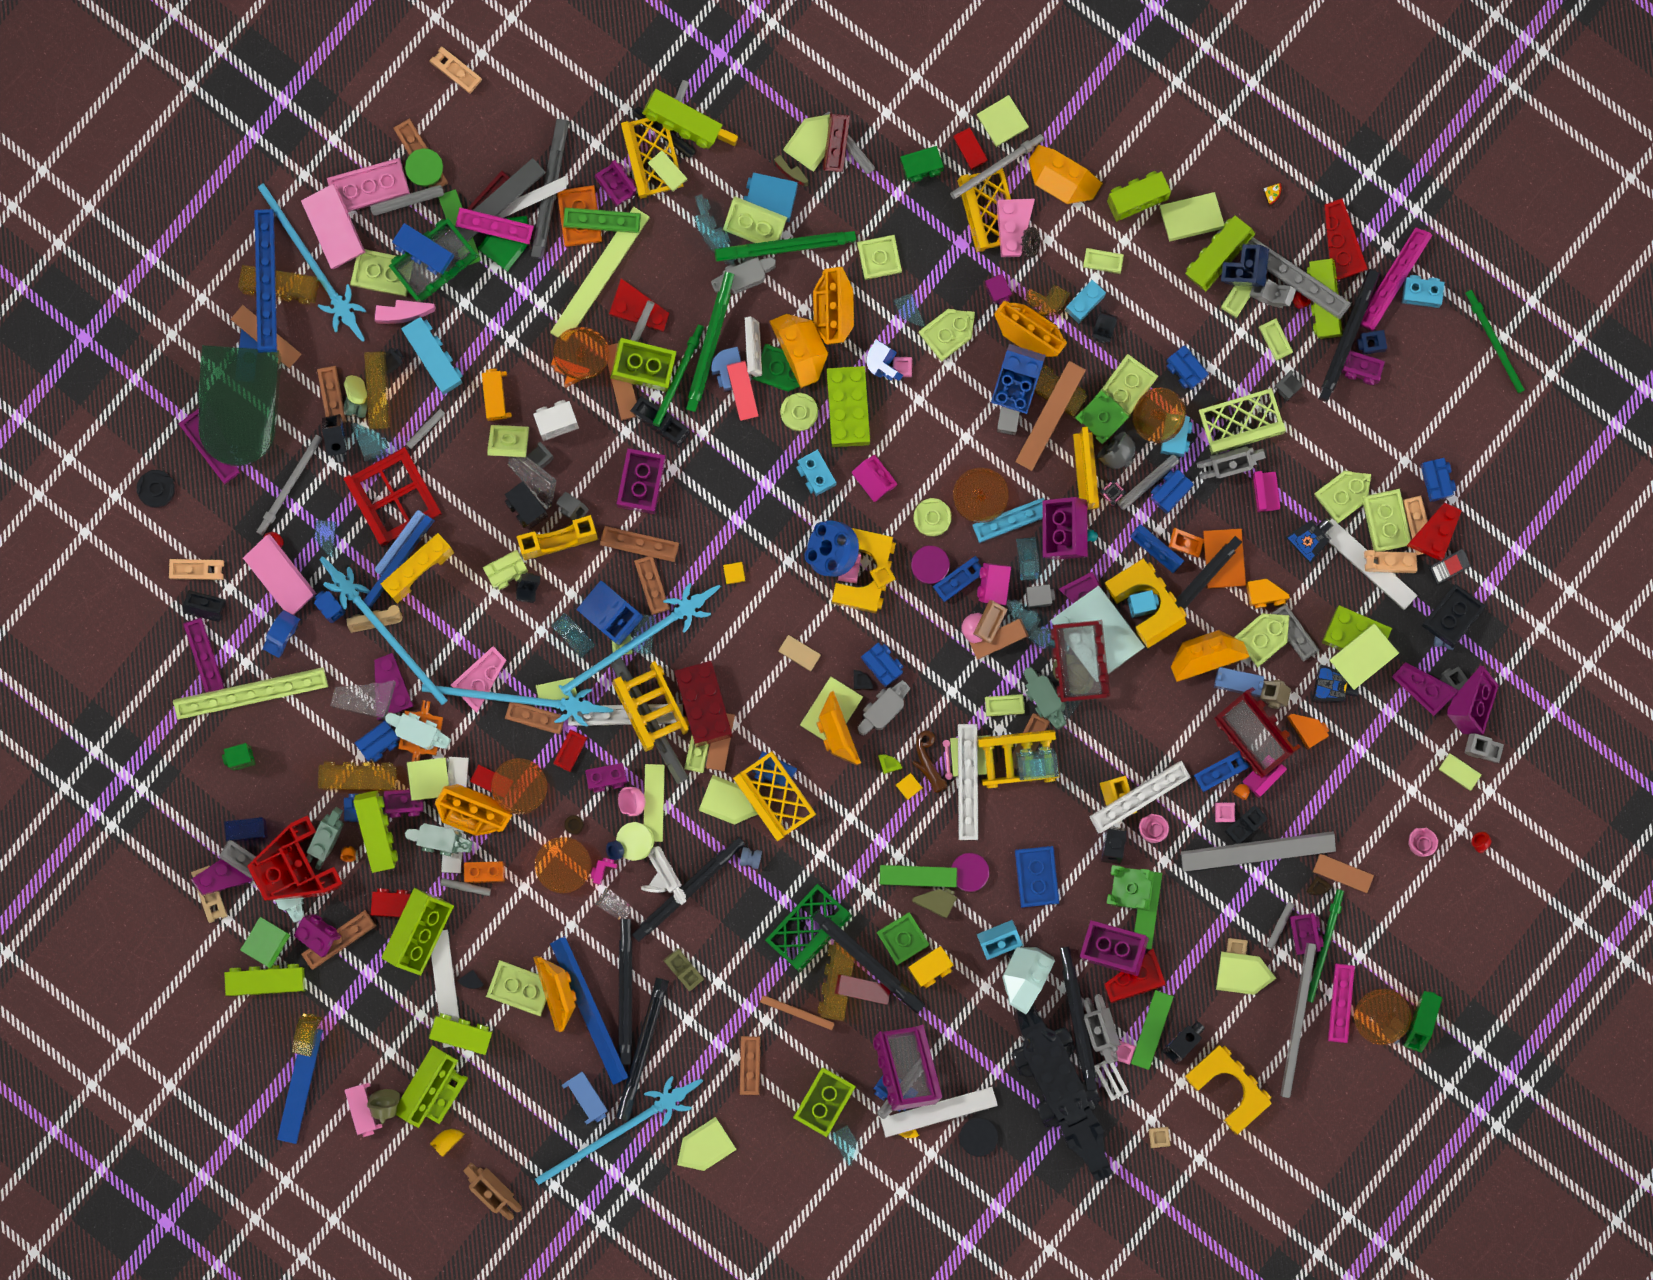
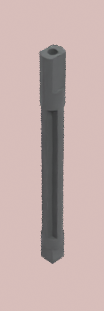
[531,119,569,260]
[610,657,688,784]

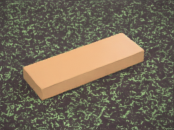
[1402,496,1428,556]

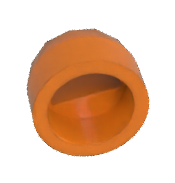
[1233,784,1250,800]
[340,846,356,862]

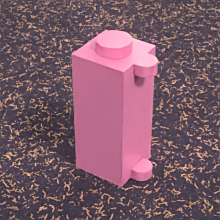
[345,1083,383,1137]

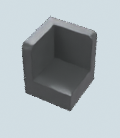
[1273,370,1303,401]
[527,442,554,471]

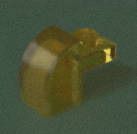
[1025,285,1070,317]
[292,1013,322,1057]

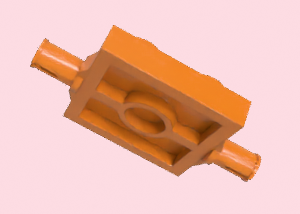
[398,700,443,762]

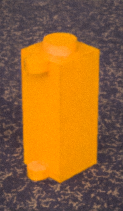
[482,369,512,421]

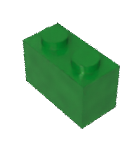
[900,146,943,183]
[222,743,256,771]

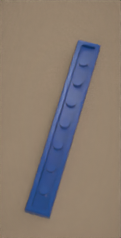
[254,209,277,353]
[550,936,628,1085]

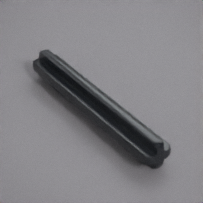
[632,106,695,159]

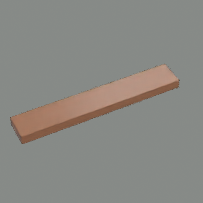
[1015,361,1086,471]

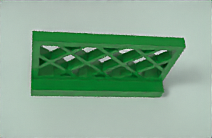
[765,884,852,973]

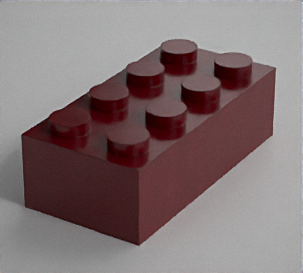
[675,661,733,748]

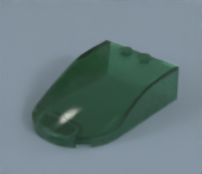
[198,345,282,466]

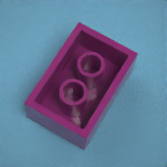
[617,448,666,514]
[1042,497,1088,560]
[1080,920,1149,976]

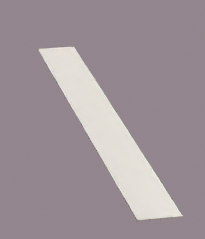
[497,175,567,218]

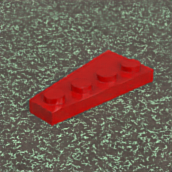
[1325,198,1368,281]

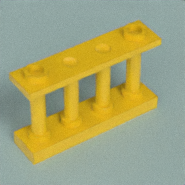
[612,661,690,752]
[977,730,1060,788]

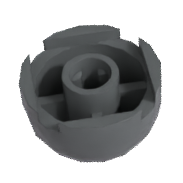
[1097,432,1135,469]

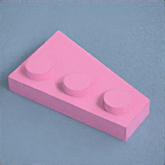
[996,199,1035,257]
[451,646,506,713]

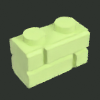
[483,550,528,590]

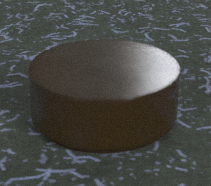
[564,815,584,835]

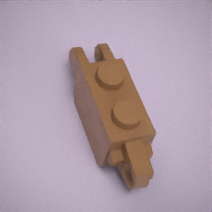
[463,1163,522,1220]

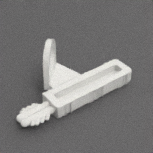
[641,846,686,905]

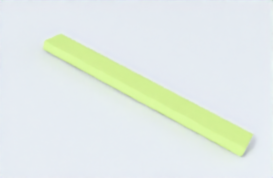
[550,207,650,343]
[173,667,328,720]

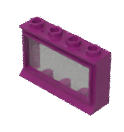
[873,1024,942,1111]

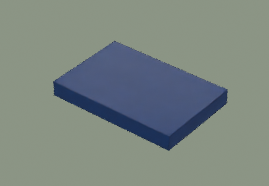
[1015,846,1060,908]

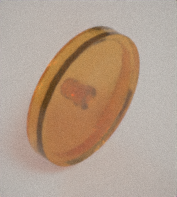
[553,327,609,380]
[1133,388,1186,443]
[953,468,1009,523]
[491,758,547,814]
[535,837,591,894]
[1354,989,1411,1045]

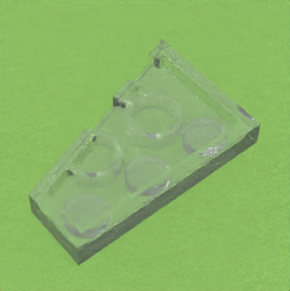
[508,456,557,510]
[330,681,396,719]

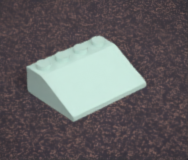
[1051,586,1145,682]

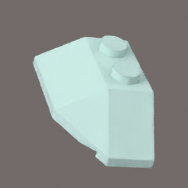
[1002,947,1055,1014]

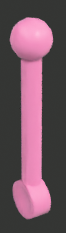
[943,740,953,780]

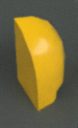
[430,1129,465,1157]

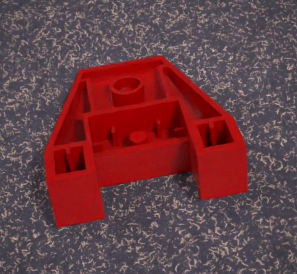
[247,815,343,901]

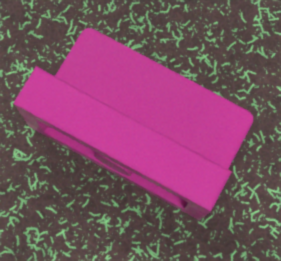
[852,455,898,502]
[1253,471,1280,512]
[1243,755,1287,798]

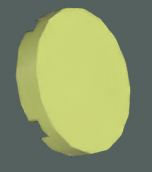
[780,393,818,431]
[913,498,952,537]
[616,822,654,861]

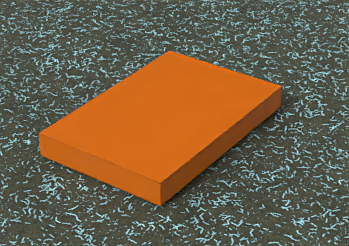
[557,185,602,247]
[1203,529,1246,589]

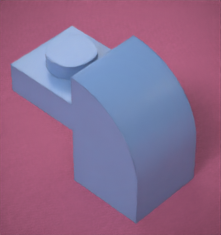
[712,347,741,392]

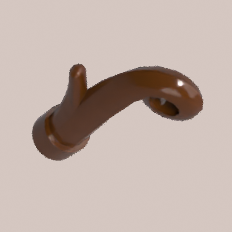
[912,730,948,794]

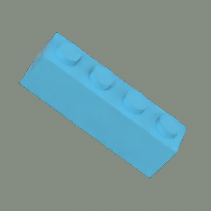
[401,317,463,395]

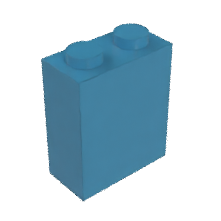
[743,173,798,223]

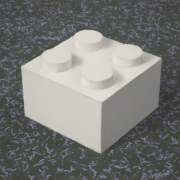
[533,400,579,441]

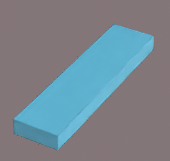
[972,497,1044,543]

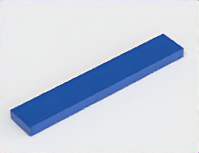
[363,516,435,609]
[277,1026,323,1144]

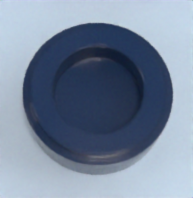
[606,840,624,861]

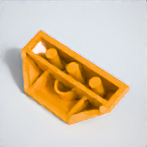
[1028,145,1103,204]
[813,267,854,345]
[994,301,1067,357]
[769,314,828,388]
[1171,630,1249,682]
[816,691,861,766]
[435,784,512,836]
[533,956,577,1032]

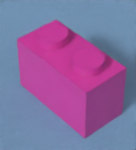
[977,563,1011,605]

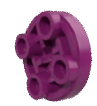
[911,546,950,584]
[951,853,989,892]

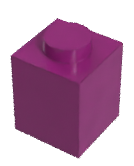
[984,273,1012,305]

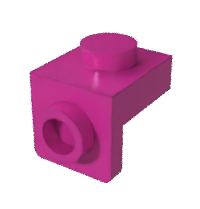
[590,858,618,885]

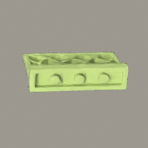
[1199,388,1286,455]

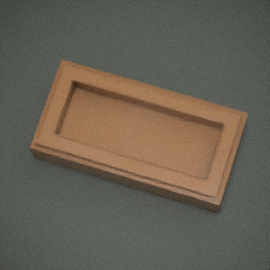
[973,600,1008,643]

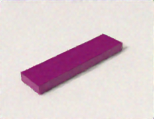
[183,618,225,693]

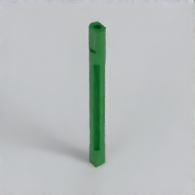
[714,231,856,262]
[686,271,735,412]

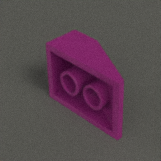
[1447,666,1499,735]

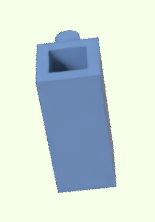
[1214,667,1264,697]
[562,1072,608,1125]

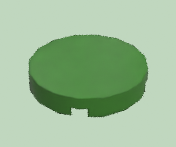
[405,148,444,187]

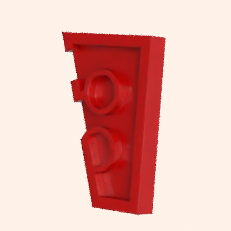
[609,278,670,332]
[1407,503,1462,561]
[1104,949,1166,1004]

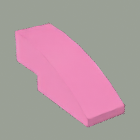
[375,300,436,324]

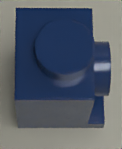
[1357,330,1387,355]

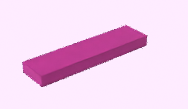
[455,207,534,244]
[1328,964,1355,1043]

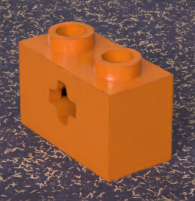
[464,861,505,883]

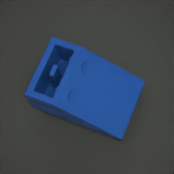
[991,344,1046,414]
[576,581,644,646]

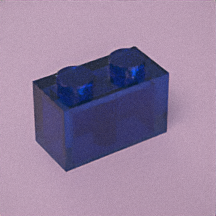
[224,817,267,842]

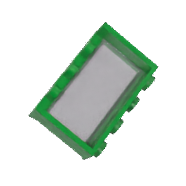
[389,218,479,302]

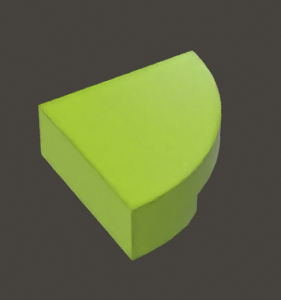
[878,755,902,774]

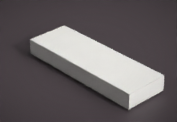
[745,317,762,377]

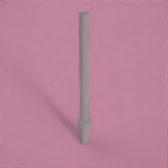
[950,134,1044,199]
[256,435,322,536]

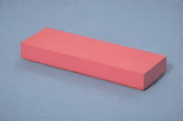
[727,361,758,421]

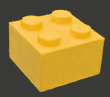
[908,946,954,988]

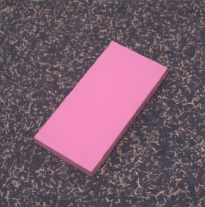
[327,158,410,212]
[301,184,366,269]
[243,534,317,615]

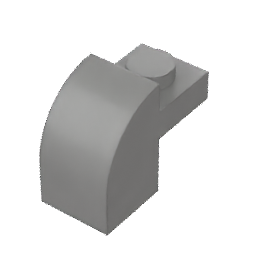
[1249,279,1296,308]
[1464,733,1504,763]

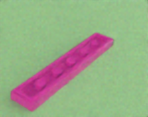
[1360,228,1432,331]

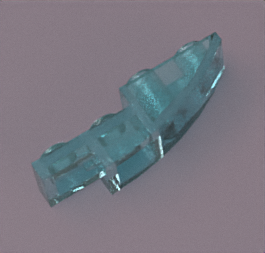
[694,194,736,266]
[1006,599,1070,652]

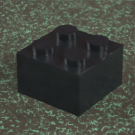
[504,481,548,530]

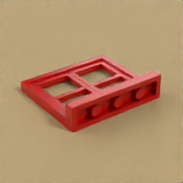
[343,447,442,547]

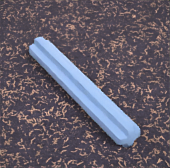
[375,510,426,576]

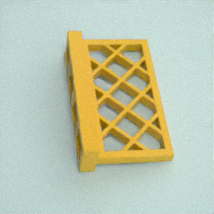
[621,118,684,199]
[957,168,1011,253]
[1073,427,1099,510]
[733,751,816,841]

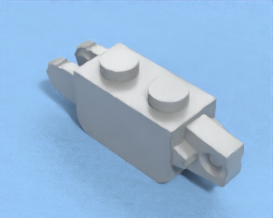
[711,257,776,294]
[1197,446,1266,479]
[858,680,910,736]
[1084,994,1121,1064]

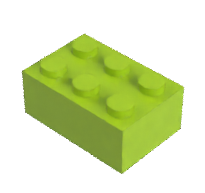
[1107,171,1171,222]
[610,338,677,392]
[1322,605,1392,651]
[429,1013,492,1055]
[793,1067,856,1137]

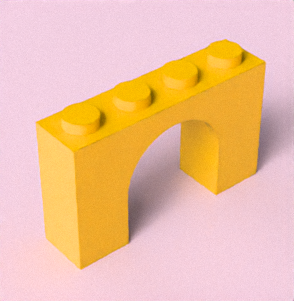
[517,515,598,560]
[832,528,896,614]
[381,533,454,604]
[1105,558,1187,648]
[1184,1045,1272,1135]

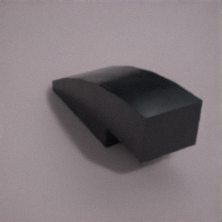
[630,396,690,448]

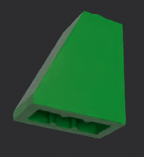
[1403,991,1442,1053]

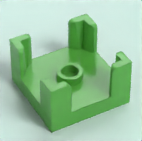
[1075,389,1131,444]
[1107,865,1155,910]

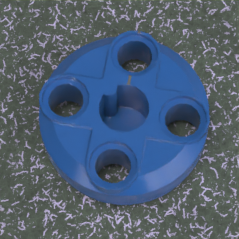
[805,521,859,577]

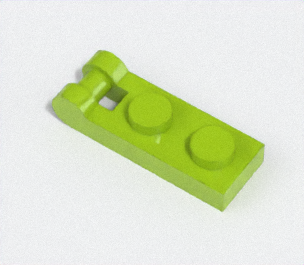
[426,1069,468,1124]

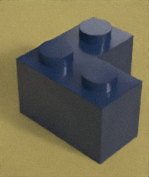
[1221,244,1269,287]

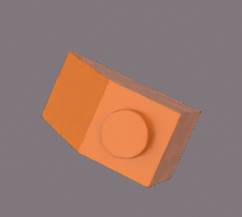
[1287,714,1329,750]

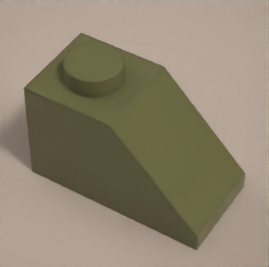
[912,888,957,919]

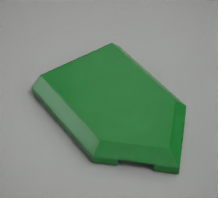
[477,216,529,272]
[752,343,800,392]

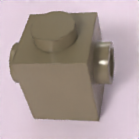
[1260,680,1291,709]

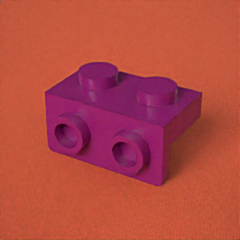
[595,160,637,207]
[1341,351,1385,385]
[585,763,627,793]
[384,789,424,818]
[1290,913,1323,955]
[294,914,341,957]

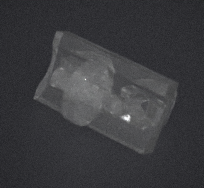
[595,888,631,920]

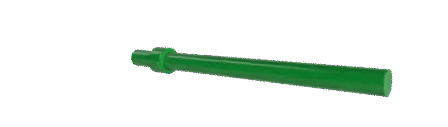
[1465,290,1525,394]
[652,324,705,427]
[1307,889,1344,1003]

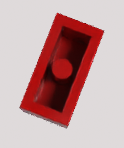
[371,889,411,918]

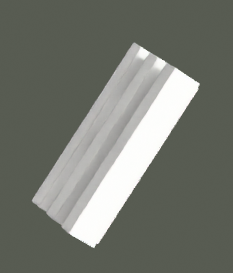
[1095,1060,1129,1101]

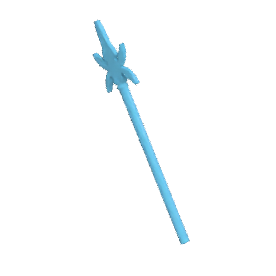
[258,184,366,342]
[320,556,448,705]
[560,583,720,695]
[422,684,613,727]
[535,1076,703,1185]

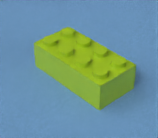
[827,366,870,447]
[381,888,454,976]

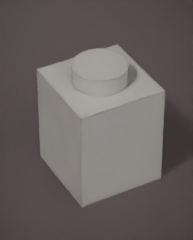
[997,407,1020,435]
[1026,585,1055,609]

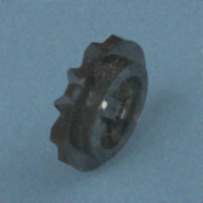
[1021,227,1041,258]

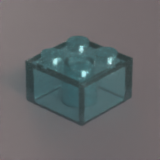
[1016,746,1059,780]

